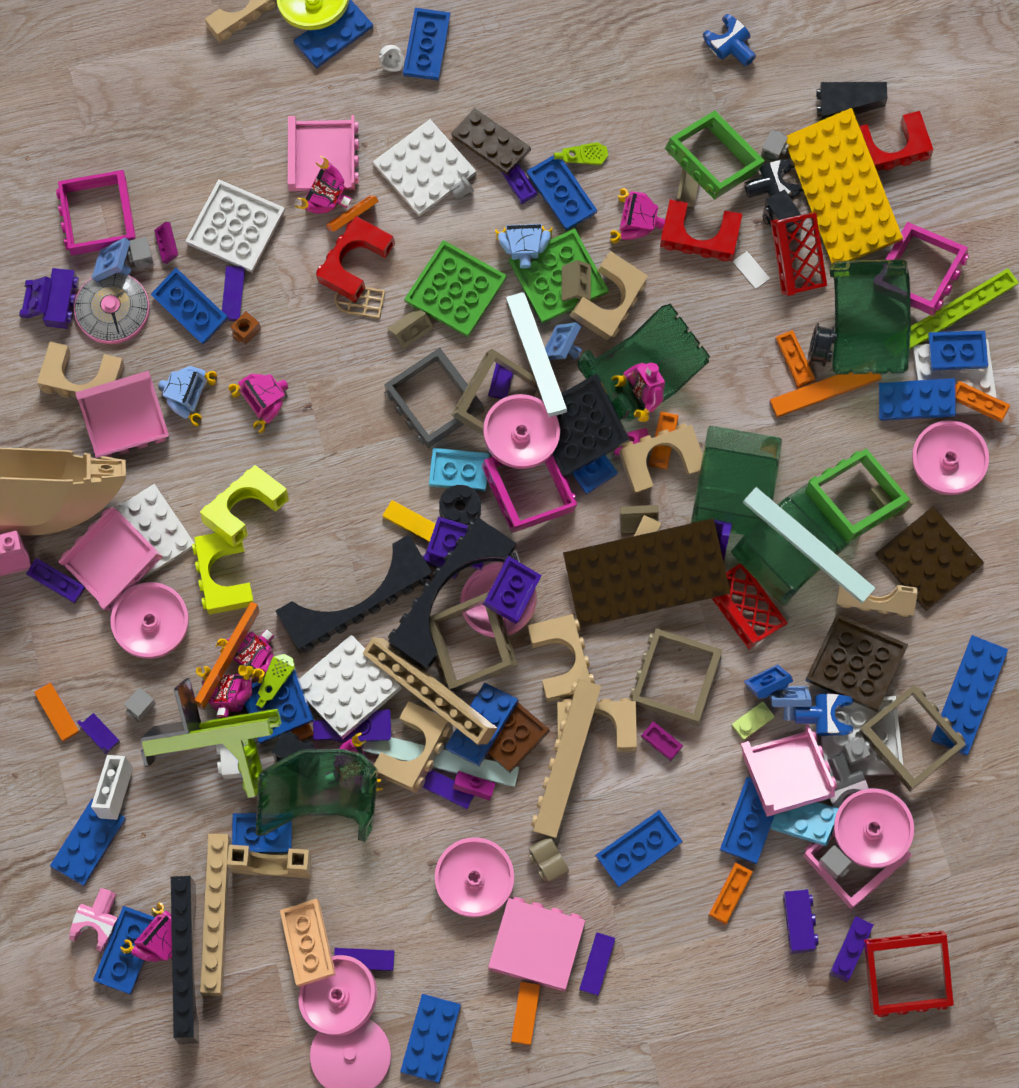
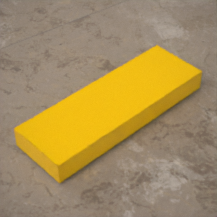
[382,500,436,543]

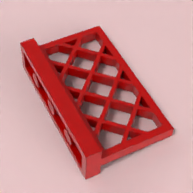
[770,212,827,296]
[712,562,788,650]

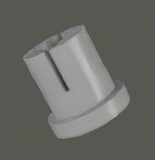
[450,176,474,200]

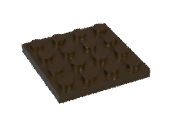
[875,506,985,611]
[805,614,908,712]

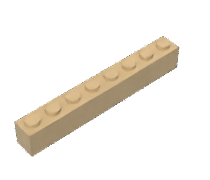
[362,638,498,744]
[531,679,601,838]
[200,834,231,996]

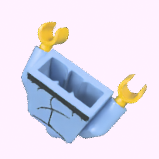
[495,224,553,269]
[158,366,217,426]

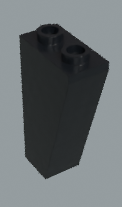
[816,82,888,121]

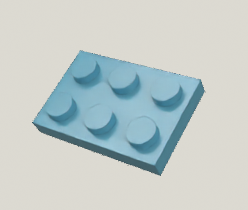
[429,448,490,492]
[771,802,838,847]

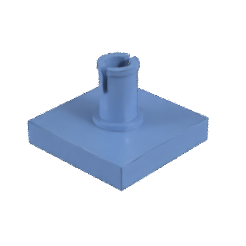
[92,238,131,282]
[545,323,581,360]
[770,686,811,721]

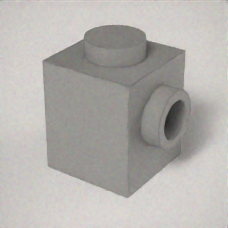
[761,130,789,161]
[128,237,154,268]
[124,687,156,721]
[842,737,871,767]
[819,845,851,879]

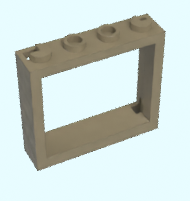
[451,349,542,435]
[430,592,518,692]
[629,628,722,726]
[858,685,966,792]

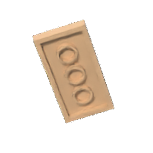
[280,898,336,987]

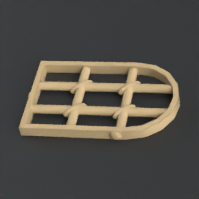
[335,287,385,319]

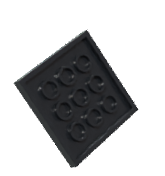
[553,374,631,477]

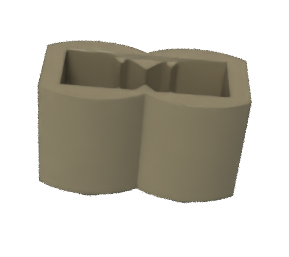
[528,836,569,884]

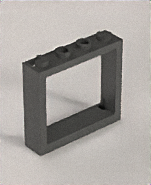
[384,348,484,449]

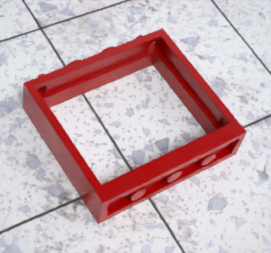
[864,930,954,1017]

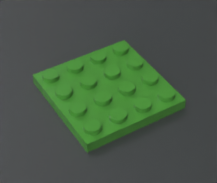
[508,229,609,324]
[404,240,507,338]

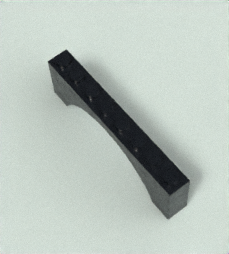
[388,517,516,671]
[275,534,433,654]
[171,875,199,1044]

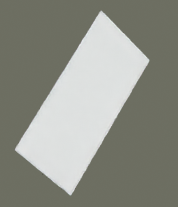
[733,251,770,289]

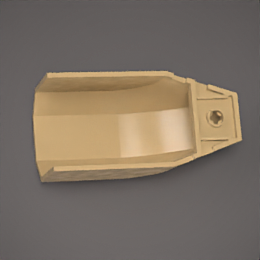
[0,447,126,535]

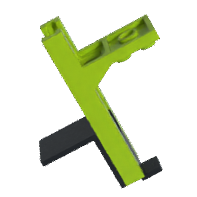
[141,678,282,798]

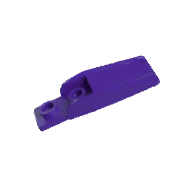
[313,709,391,743]

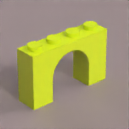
[200,465,289,547]
[192,533,254,615]

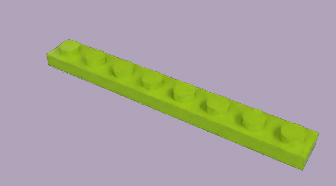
[884,268,1019,360]

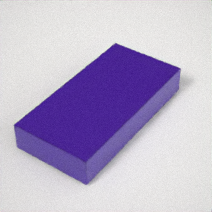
[488,363,513,399]

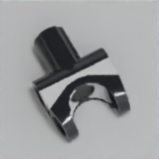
[744,159,803,198]

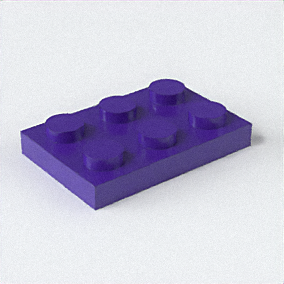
[426,517,484,570]
[482,556,542,624]

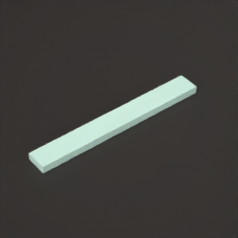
[506,292,567,417]
[743,487,875,603]
[363,737,519,787]

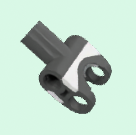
[827,753,869,809]

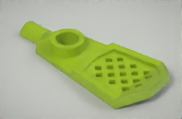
[553,142,608,165]
[256,654,295,708]

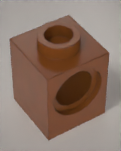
[230,311,261,345]

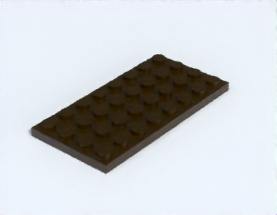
[563,518,731,628]

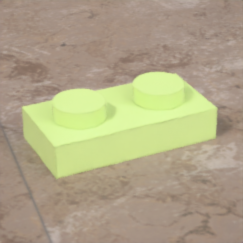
[732,702,775,741]

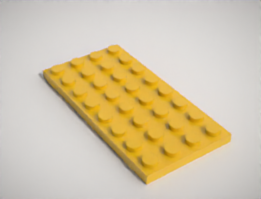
[787,108,904,269]

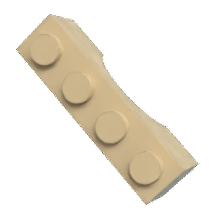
[205,0,277,42]
[836,585,918,617]

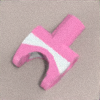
[69,888,118,952]

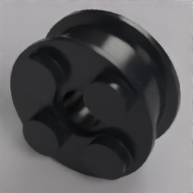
[807,323,837,367]
[439,485,481,525]

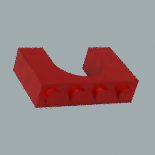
[859,111,934,171]
[660,199,743,262]
[316,216,395,303]

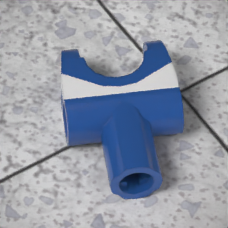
[702,14,756,67]
[794,694,853,736]

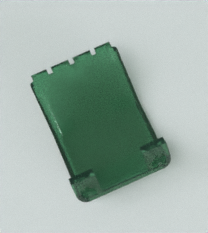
[830,259,911,375]
[577,303,710,422]
[691,426,782,538]
[731,483,860,606]
[255,749,378,842]

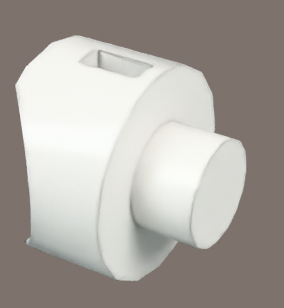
[378,45,405,71]

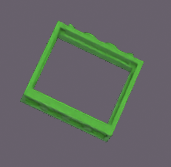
[665,110,765,200]
[805,448,910,543]

